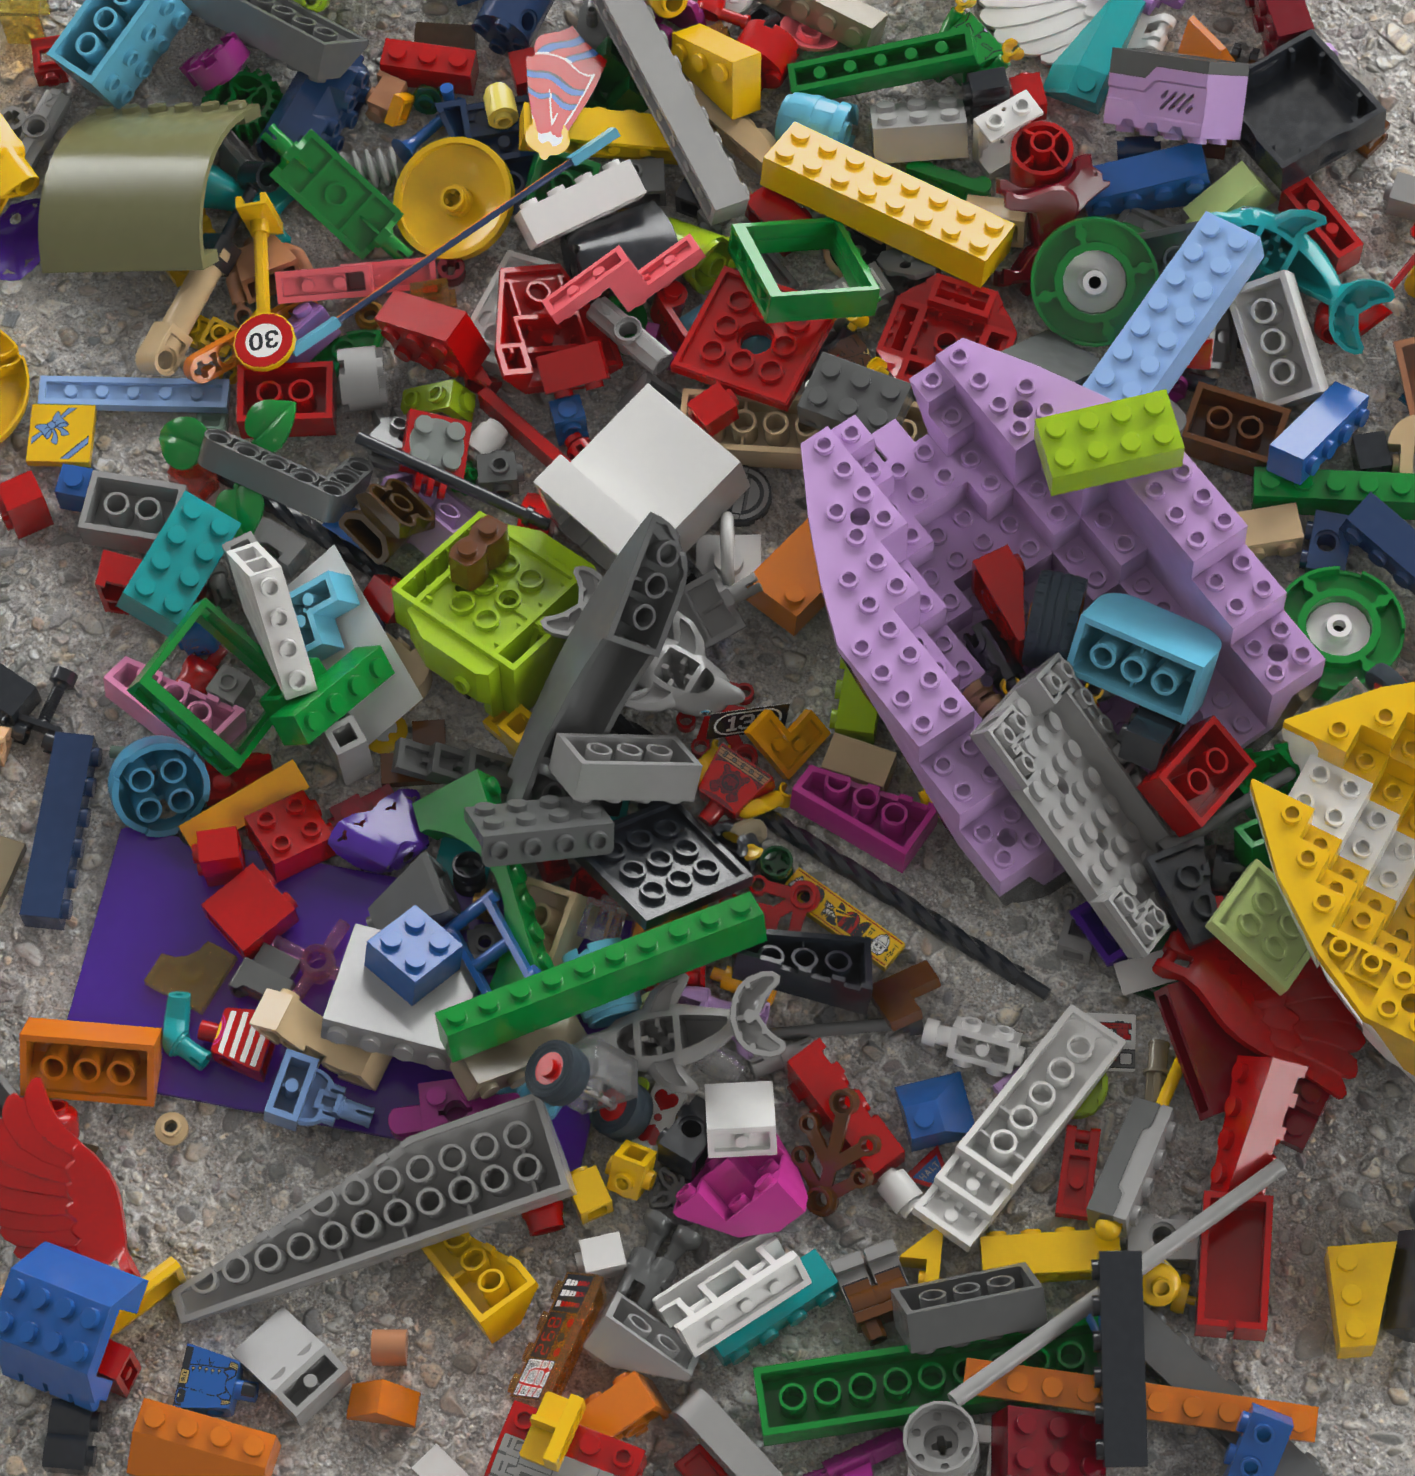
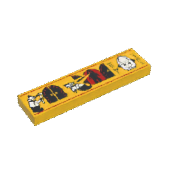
[782,867,905,972]

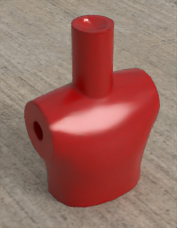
[175,645,228,695]
[521,1200,565,1236]

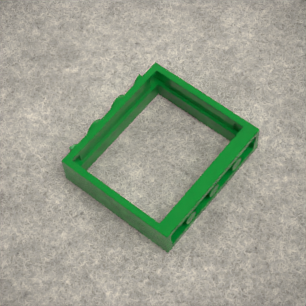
[728,218,881,323]
[126,598,278,777]

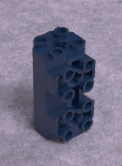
[255,55,371,165]

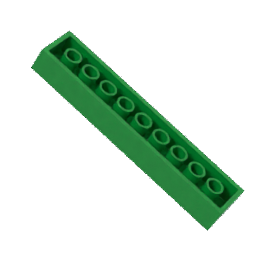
[753,1316,1100,1447]

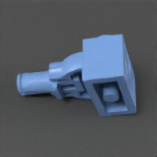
[263,1048,375,1132]

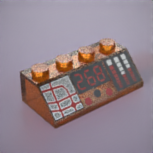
[508,1272,607,1409]

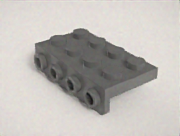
[464,795,614,867]

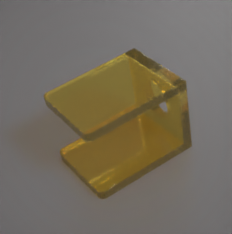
[0,0,51,44]

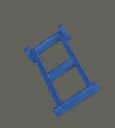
[443,888,542,994]

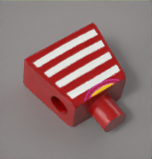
[197,1007,276,1083]

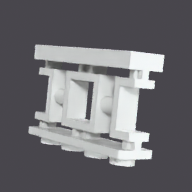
[652,1233,812,1358]

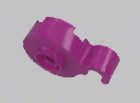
[179,32,251,91]

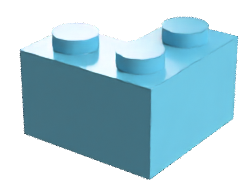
[289,570,360,661]

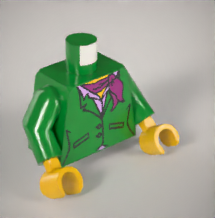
[934,0,1024,86]

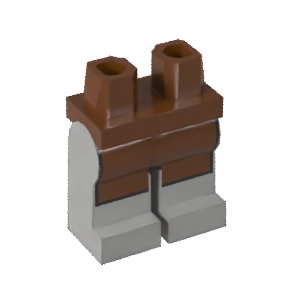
[830,1238,909,1346]

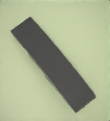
[391,737,513,794]

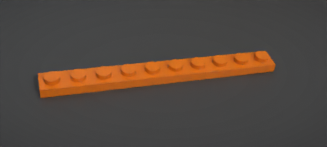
[963,1358,1319,1443]

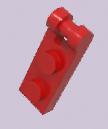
[1055,1124,1101,1221]

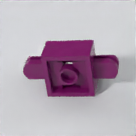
[388,1079,520,1141]

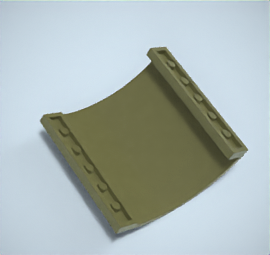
[38,100,261,273]

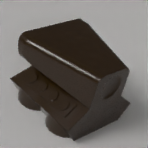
[339,478,435,565]

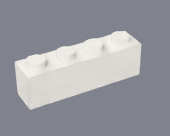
[514,159,647,251]

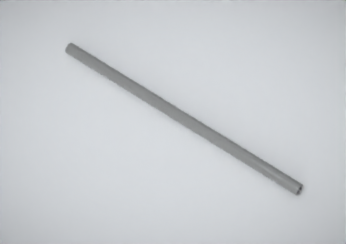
[947,1158,1287,1406]

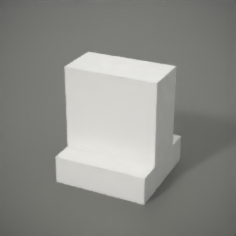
[533,383,750,572]

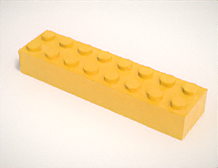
[760,121,1015,288]

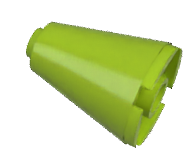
[668,217,736,295]

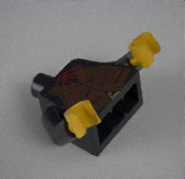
[803,316,889,386]

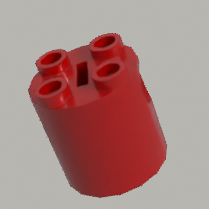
[1009,121,1074,188]

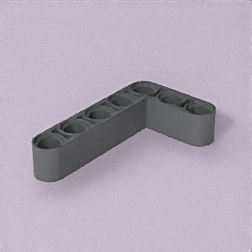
[197,428,374,523]

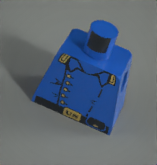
[173,1343,259,1417]

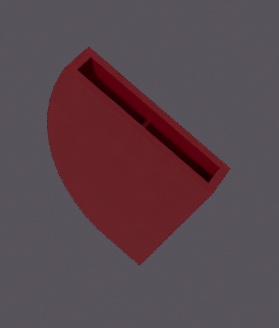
[1154,981,1263,1121]

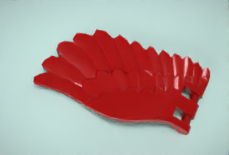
[0,1077,141,1277]

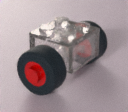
[525,1036,653,1142]

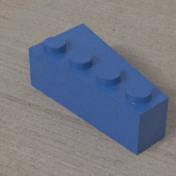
[1085,143,1212,217]

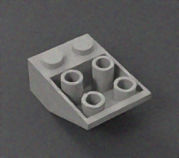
[231,1306,352,1427]

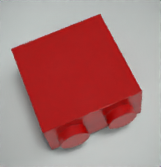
[244,790,336,883]
[201,863,299,959]

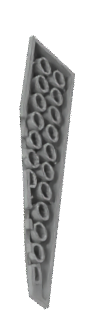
[171,1094,577,1324]

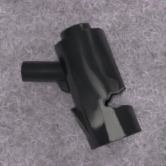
[963,619,1026,692]

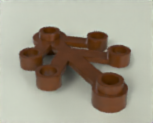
[791,1088,882,1217]

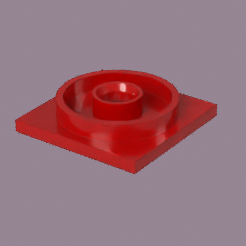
[670,266,837,412]

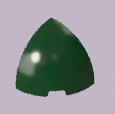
[584,35,649,113]

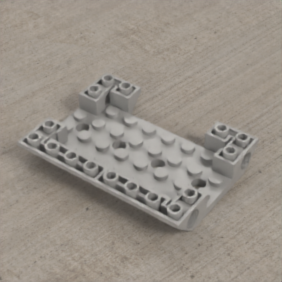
[969,652,1213,958]

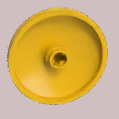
[393,137,515,260]

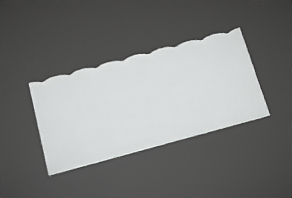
[287,544,423,746]

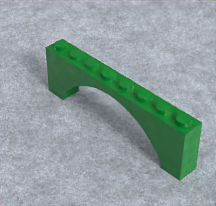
[412,769,554,990]

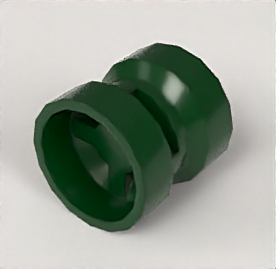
[760,845,794,885]

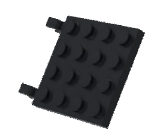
[574,801,753,931]

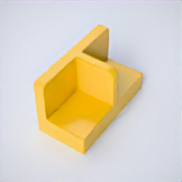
[519,1391,586,1472]

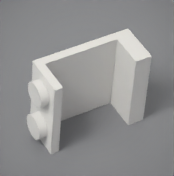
[704,1081,777,1158]

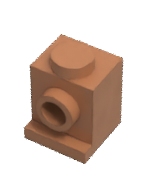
[365,70,408,126]

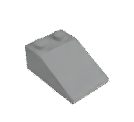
[582,1291,700,1381]

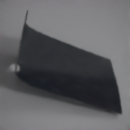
[560,201,678,279]

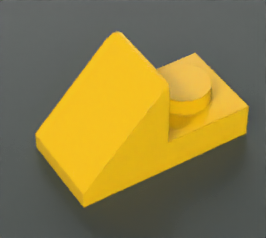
[899,1229,943,1284]

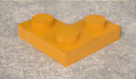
[744,709,831,780]

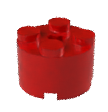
[736,19,800,91]

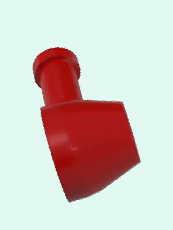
[697,0,751,30]

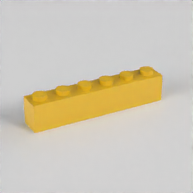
[519,102,678,165]

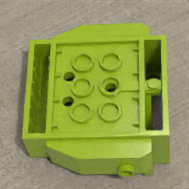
[391,511,596,717]

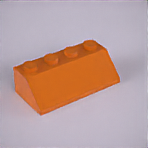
[19,1017,162,1107]
[126,1398,281,1476]

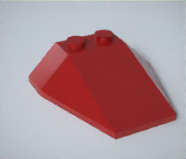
[494,263,624,394]

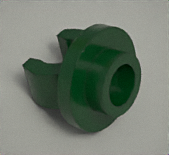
[413,84,443,115]

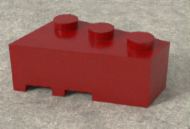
[95,549,207,615]

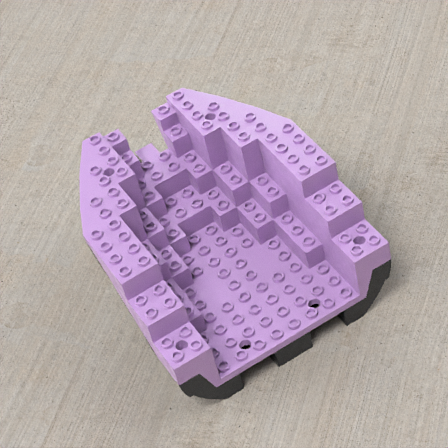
[801,338,1326,906]

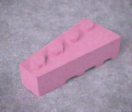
[103,656,247,767]

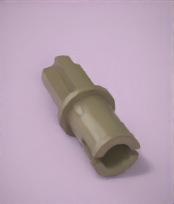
[1143,1039,1170,1103]

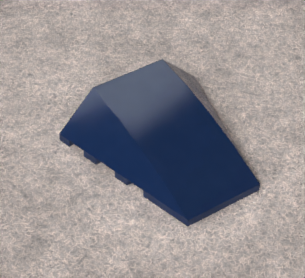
[434,88,535,216]

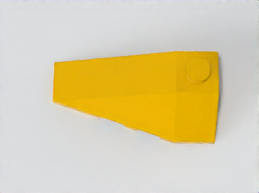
[421,1232,539,1344]

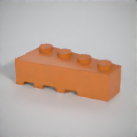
[579,1371,671,1440]

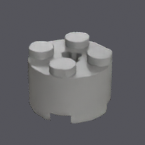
[337,345,388,413]

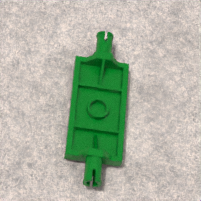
[260,123,414,260]

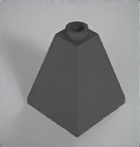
[366,851,469,931]

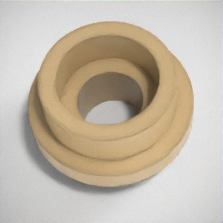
[154,1112,189,1146]

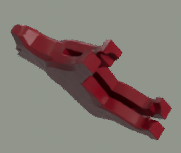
[993,154,1110,297]

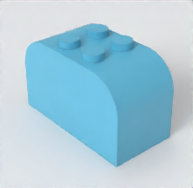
[1067,593,1222,725]

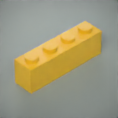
[979,1226,1121,1283]

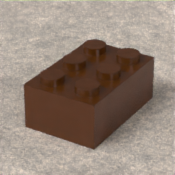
[1182,381,1291,477]

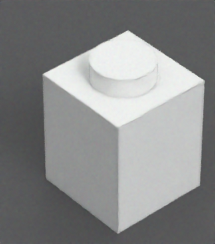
[574,1231,627,1282]

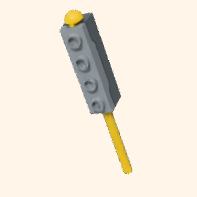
[1086,1056,1183,1241]

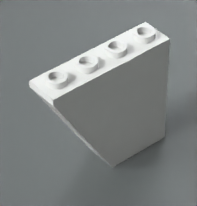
[226,542,318,700]

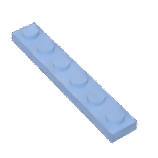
[37,375,231,413]

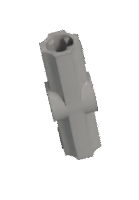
[19,88,71,170]
[586,296,673,376]

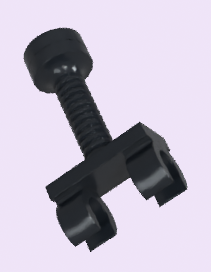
[11,666,78,754]

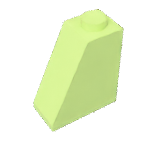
[1183,160,1277,223]

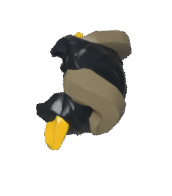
[712,818,767,874]

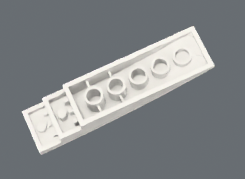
[912,1004,1127,1253]

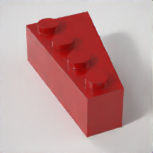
[787,1037,905,1185]
[1210,1055,1308,1195]

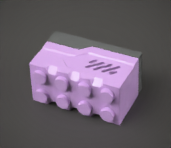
[1103,47,1250,145]

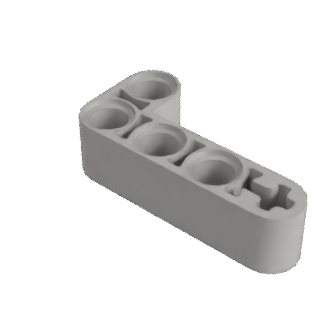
[669,1388,784,1476]

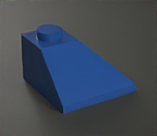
[894,1071,975,1152]

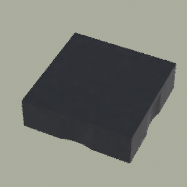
[1236,29,1386,191]

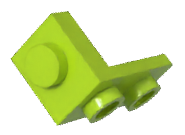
[400,379,476,422]

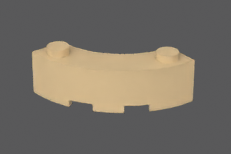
[249,988,392,1091]

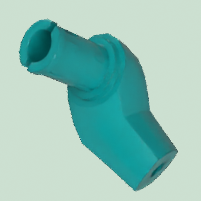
[162,991,212,1071]

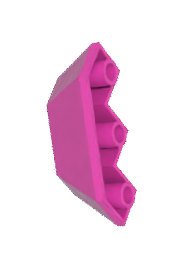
[673,1133,808,1238]

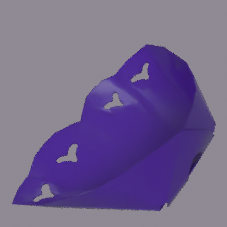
[0,198,41,281]
[328,788,430,874]

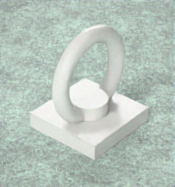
[696,511,761,587]

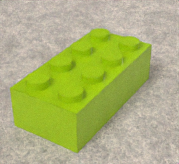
[1034,389,1185,496]

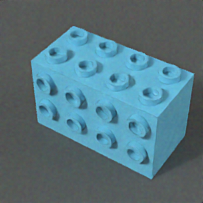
[47,0,192,109]

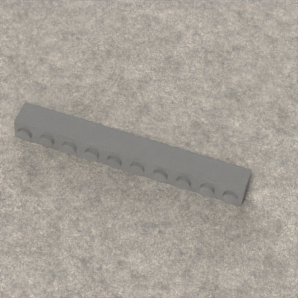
[592,0,750,226]

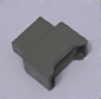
[228,942,302,1001]

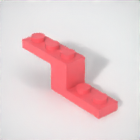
[542,233,706,325]
[275,257,438,304]

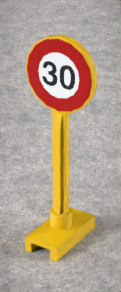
[233,192,296,372]

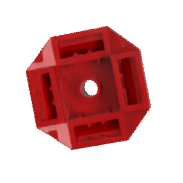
[876,273,1018,383]

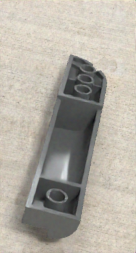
[505,512,688,803]

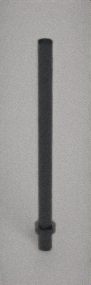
[355,432,552,531]

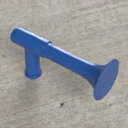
[391,83,467,164]

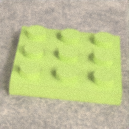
[1204,858,1311,996]

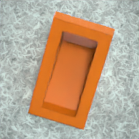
[346,1379,421,1428]

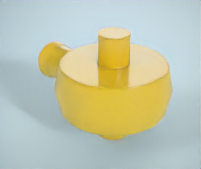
[1170,1274,1196,1314]

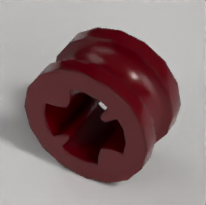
[437,259,466,287]

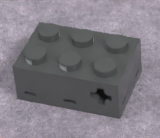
[797,352,913,434]

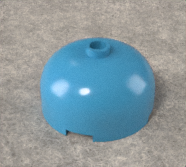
[108,735,210,837]

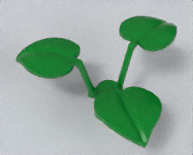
[159,399,296,538]

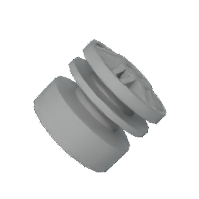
[903,1401,980,1476]

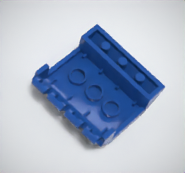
[0,1241,149,1412]

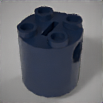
[471,0,555,55]

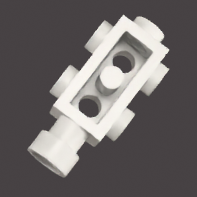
[921,1016,1026,1077]

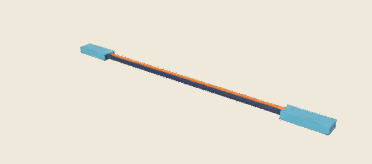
[292,127,621,357]

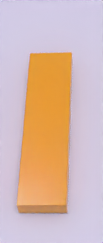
[178,759,310,850]

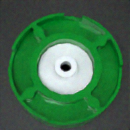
[1030,216,1159,347]
[1284,566,1406,702]

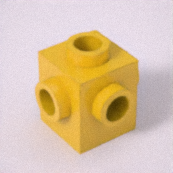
[605,1139,658,1201]

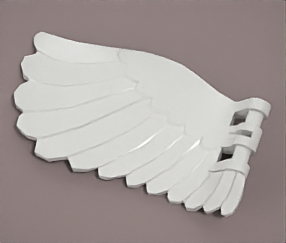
[978,0,1177,94]

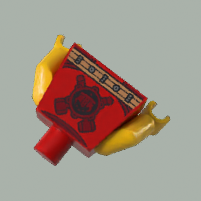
[698,739,791,828]

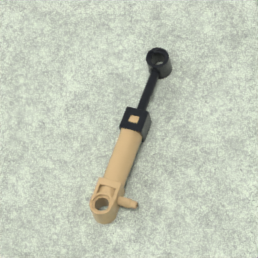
[135,161,279,376]

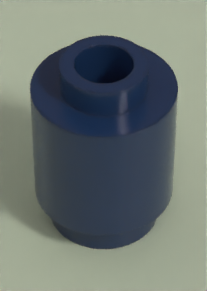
[1117,136,1161,160]

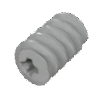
[339,146,399,188]

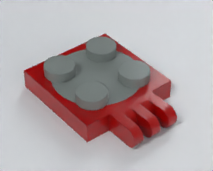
[398,408,472,500]

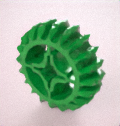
[201,65,283,146]

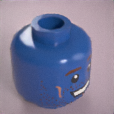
[178,622,221,656]

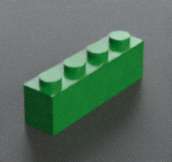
[269,645,395,746]

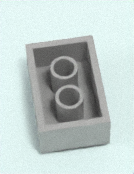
[869,96,969,164]
[77,470,189,554]

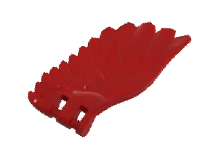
[1152,896,1366,1100]

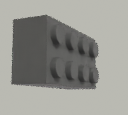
[890,1262,1048,1355]

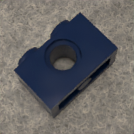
[1299,510,1350,574]

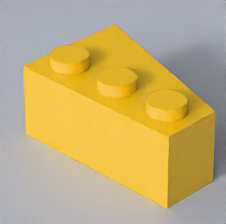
[671,23,761,120]
[1324,1241,1397,1359]

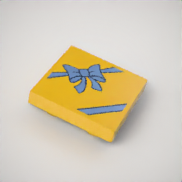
[26,404,97,467]

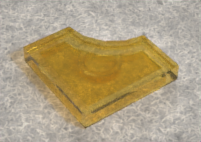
[144,941,237,1015]

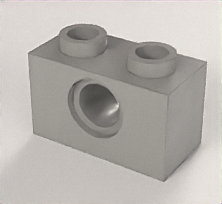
[1126,1213,1198,1270]

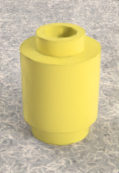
[483,82,519,129]

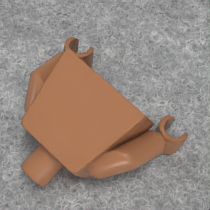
[226,235,313,327]

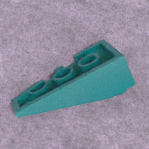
[1043,0,1146,115]

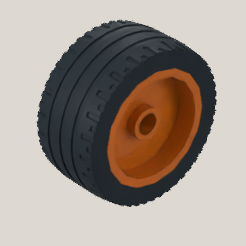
[1022,570,1088,668]

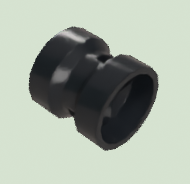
[452,851,486,897]

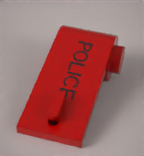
[650,280,693,380]

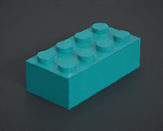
[116,490,242,637]

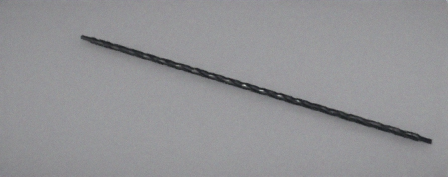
[197,463,1052,1000]

